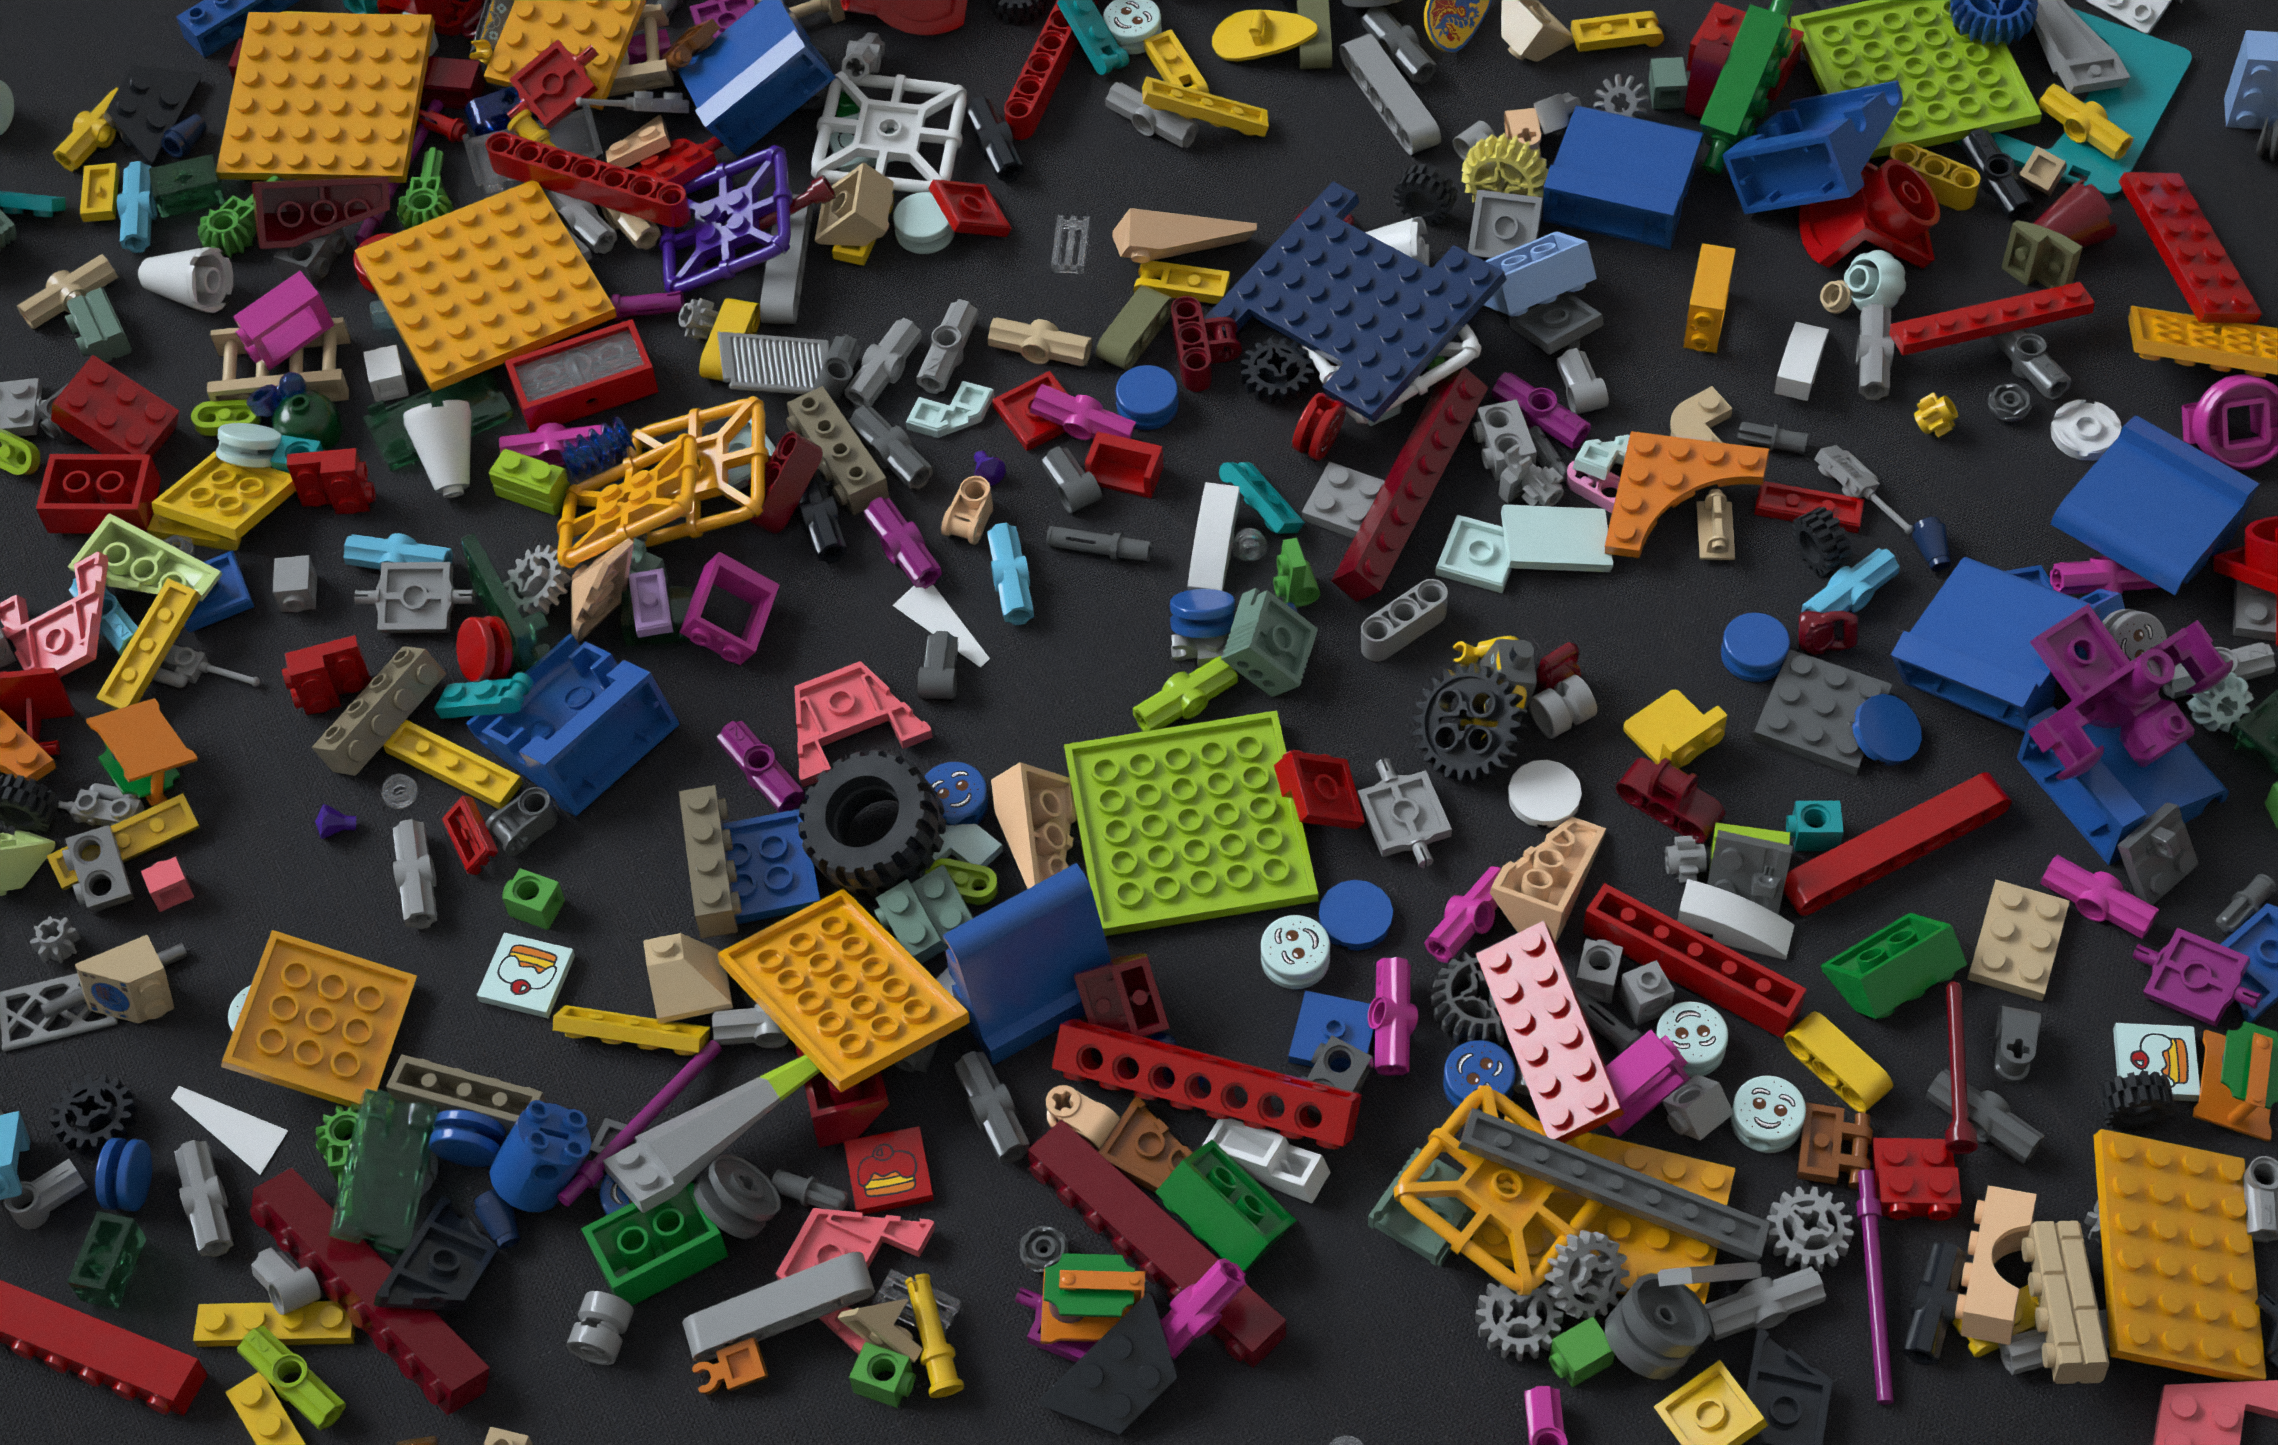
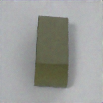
[1297,0,1332,70]
[1096,285,1174,371]

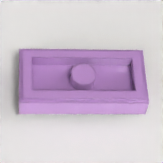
[629,568,673,638]

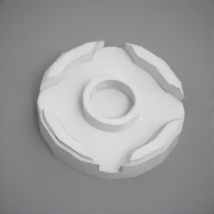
[2050,400,2122,460]
[1508,760,1582,828]

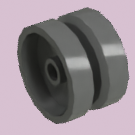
[1604,1273,1710,1380]

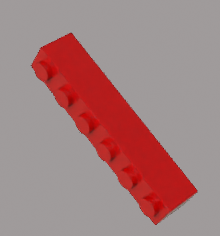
[1583,883,1807,1039]
[0,1280,208,1416]

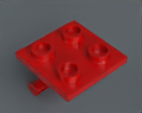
[0,667,75,756]

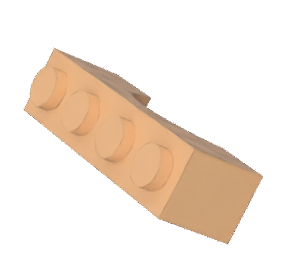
[1955,1185,2037,1345]

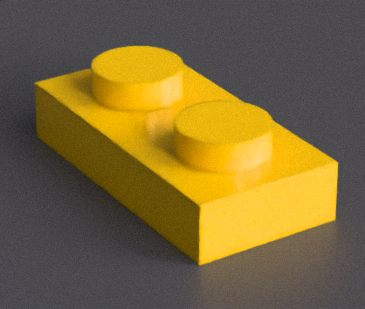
[80,163,120,222]

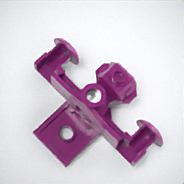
[2028,604,2233,780]

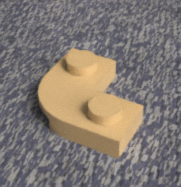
[1670,386,1733,443]

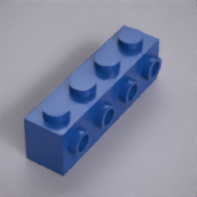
[176,0,300,58]

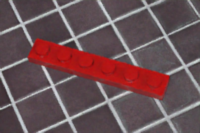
[1889,282,2095,355]

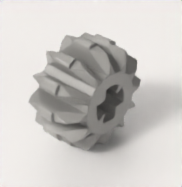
[1593,74,1649,118]

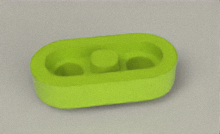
[191,399,261,436]
[0,429,40,475]
[925,858,998,905]

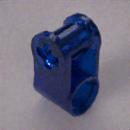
[465,86,521,140]

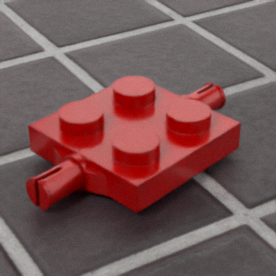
[507,39,599,129]
[632,136,724,186]

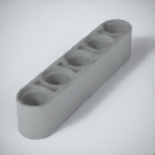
[1339,34,1441,155]
[760,194,813,324]
[682,1252,875,1362]

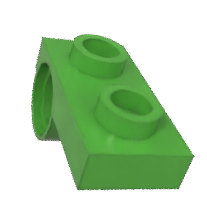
[1273,538,1320,608]

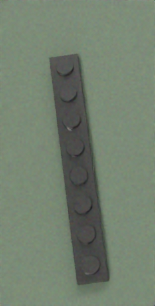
[1458,1108,1770,1262]

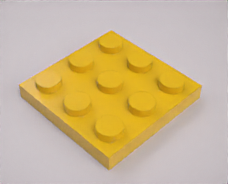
[151,451,296,540]

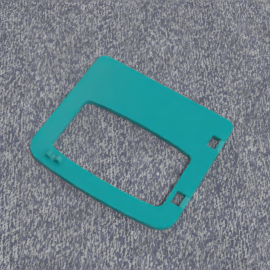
[1952,8,2192,199]

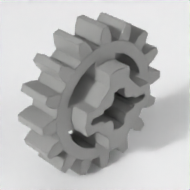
[503,545,572,619]
[1766,1186,1854,1272]
[1545,1230,1629,1319]
[1475,1283,1563,1361]

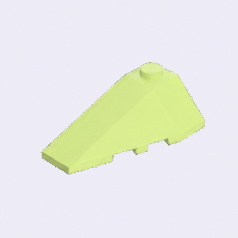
[68,513,223,602]
[0,830,55,896]

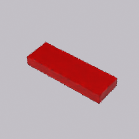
[1754,481,1865,533]

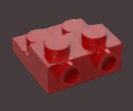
[286,448,376,514]
[282,635,372,715]
[1274,750,1365,829]
[1871,1138,1961,1221]

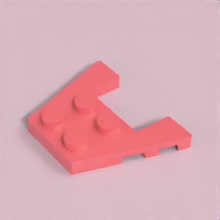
[0,551,109,678]
[795,661,933,788]
[776,1208,935,1355]
[2153,1380,2278,1445]

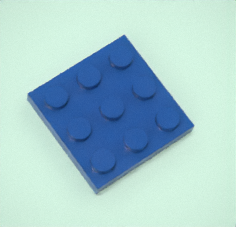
[723,809,820,924]

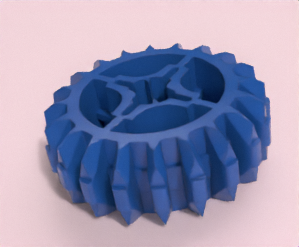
[1949,0,2038,46]

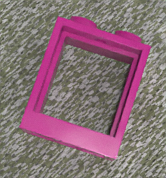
[233,271,335,370]
[679,552,779,665]
[1606,1030,1690,1137]

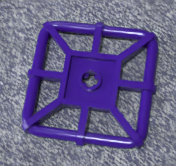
[659,145,793,293]

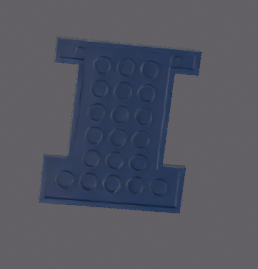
[1204,181,1507,423]

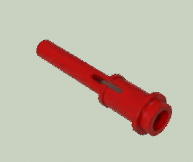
[417,109,467,143]

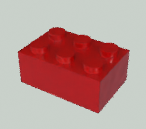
[1687,2,1804,101]
[51,355,179,457]
[36,454,161,534]

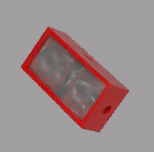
[505,319,659,433]

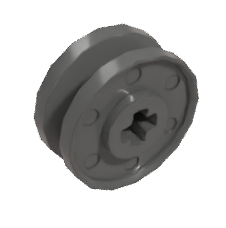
[694,1154,781,1239]

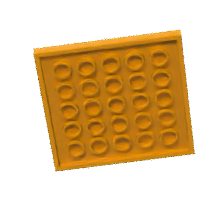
[216,12,435,183]
[355,180,617,392]

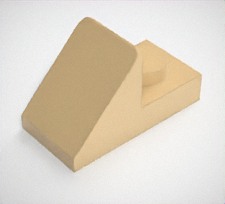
[837,1299,923,1363]

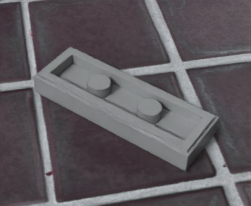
[1658,1262,1762,1286]

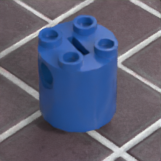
[489,1100,592,1212]

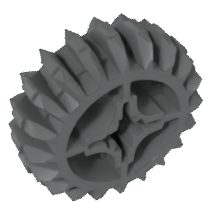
[1431,949,1509,1047]

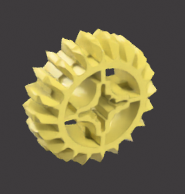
[1461,133,1549,202]

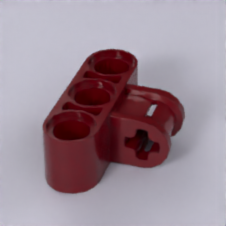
[1684,38,1733,119]
[1171,296,1242,392]
[746,431,823,534]
[1615,757,1726,843]

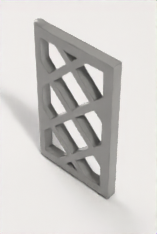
[0,973,118,1052]

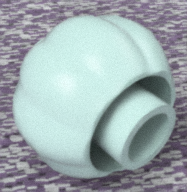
[1844,250,1906,311]

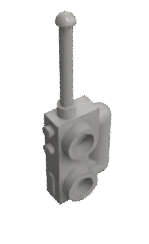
[575,91,689,113]
[1814,445,1914,534]
[152,645,260,688]
[58,783,145,826]

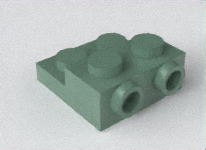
[874,865,974,964]

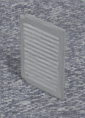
[717,331,829,395]

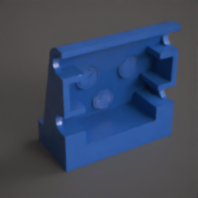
[677,0,836,157]
[1722,80,1903,214]
[1543,105,1704,250]
[2050,415,2259,595]
[1891,557,2101,732]
[466,634,680,816]
[2017,706,2229,866]
[943,863,1111,1065]

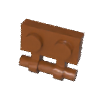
[660,18,720,72]
[1797,1102,1873,1190]

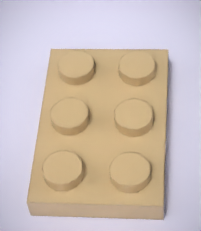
[1967,880,2070,1001]

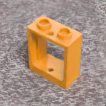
[1683,243,1736,353]

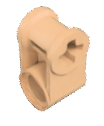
[1504,108,1541,158]
[941,476,993,545]
[1046,1085,1120,1152]

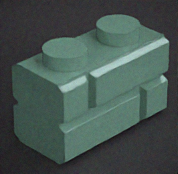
[65,287,132,363]

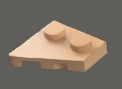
[606,115,671,168]

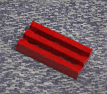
[442,795,498,875]

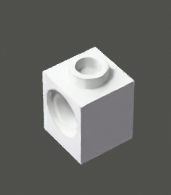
[363,345,409,403]

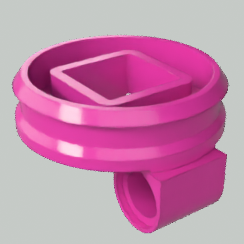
[2182,374,2278,470]

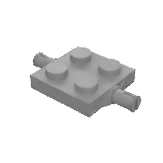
[0,378,46,437]
[354,562,475,633]
[1357,758,1452,868]

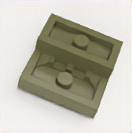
[2001,220,2083,289]

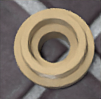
[1820,280,1853,314]

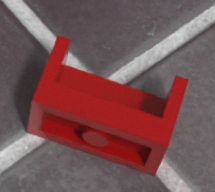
[1085,431,1164,498]

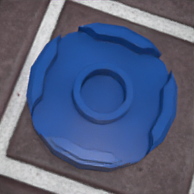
[1852,694,1922,766]
[1319,880,1393,951]

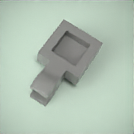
[1498,444,1536,504]
[1171,632,1231,667]

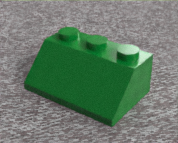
[1820,913,1967,1019]
[1155,1139,1297,1272]
[581,1181,728,1306]

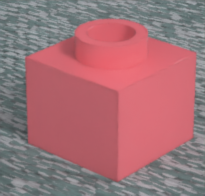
[141,857,194,912]

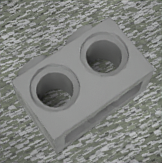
[1472,400,1537,481]
[62,825,135,913]

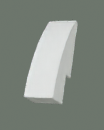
[1774,322,1829,401]
[1187,482,1240,591]
[1677,879,1794,960]
[1202,1118,1331,1203]

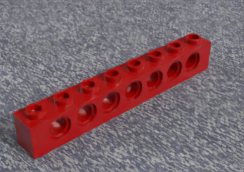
[1052,1019,1362,1149]

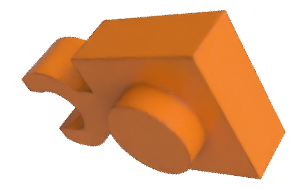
[692,1337,769,1394]

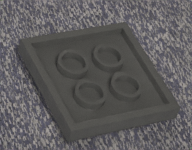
[1752,649,1893,776]

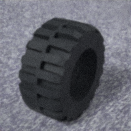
[798,750,946,898]

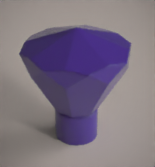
[974,451,1006,486]
[315,804,356,839]

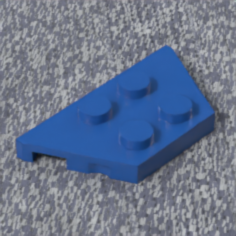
[2220,903,2278,1023]

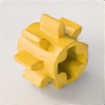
[1914,392,1958,438]

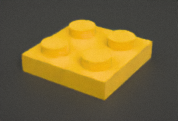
[1654,1360,1768,1445]

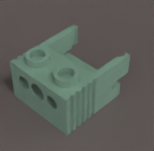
[1221,588,1318,697]
[1368,1147,1477,1267]

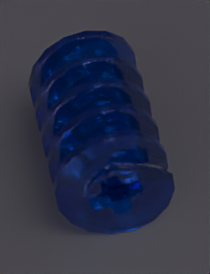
[559,416,637,483]

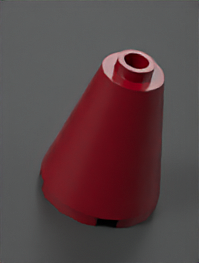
[2033,179,2117,249]

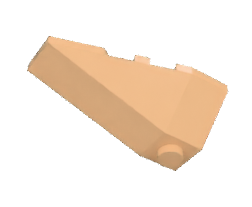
[1113,208,1257,263]
[570,538,634,643]
[991,762,1077,889]
[1490,817,1607,944]

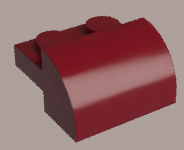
[1074,953,1169,1037]

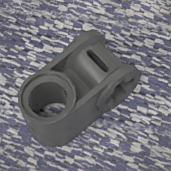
[485,787,558,856]
[1994,1006,2041,1083]

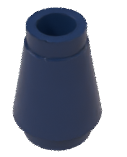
[161,114,207,158]
[1912,517,1951,572]
[474,1189,521,1250]

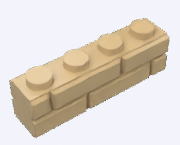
[2021,1221,2109,1384]

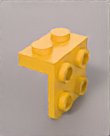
[1623,690,1727,769]

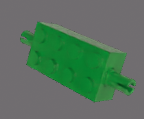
[1700,0,1794,175]

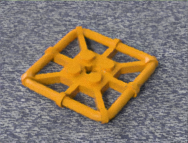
[629,396,769,547]
[557,433,700,569]
[1393,1085,1604,1296]

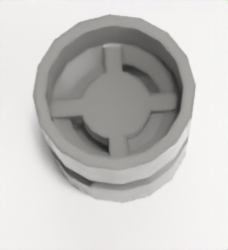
[1529,674,1597,739]
[566,1291,634,1365]

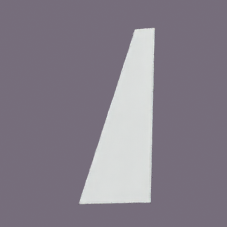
[893,585,990,668]
[171,1086,288,1175]

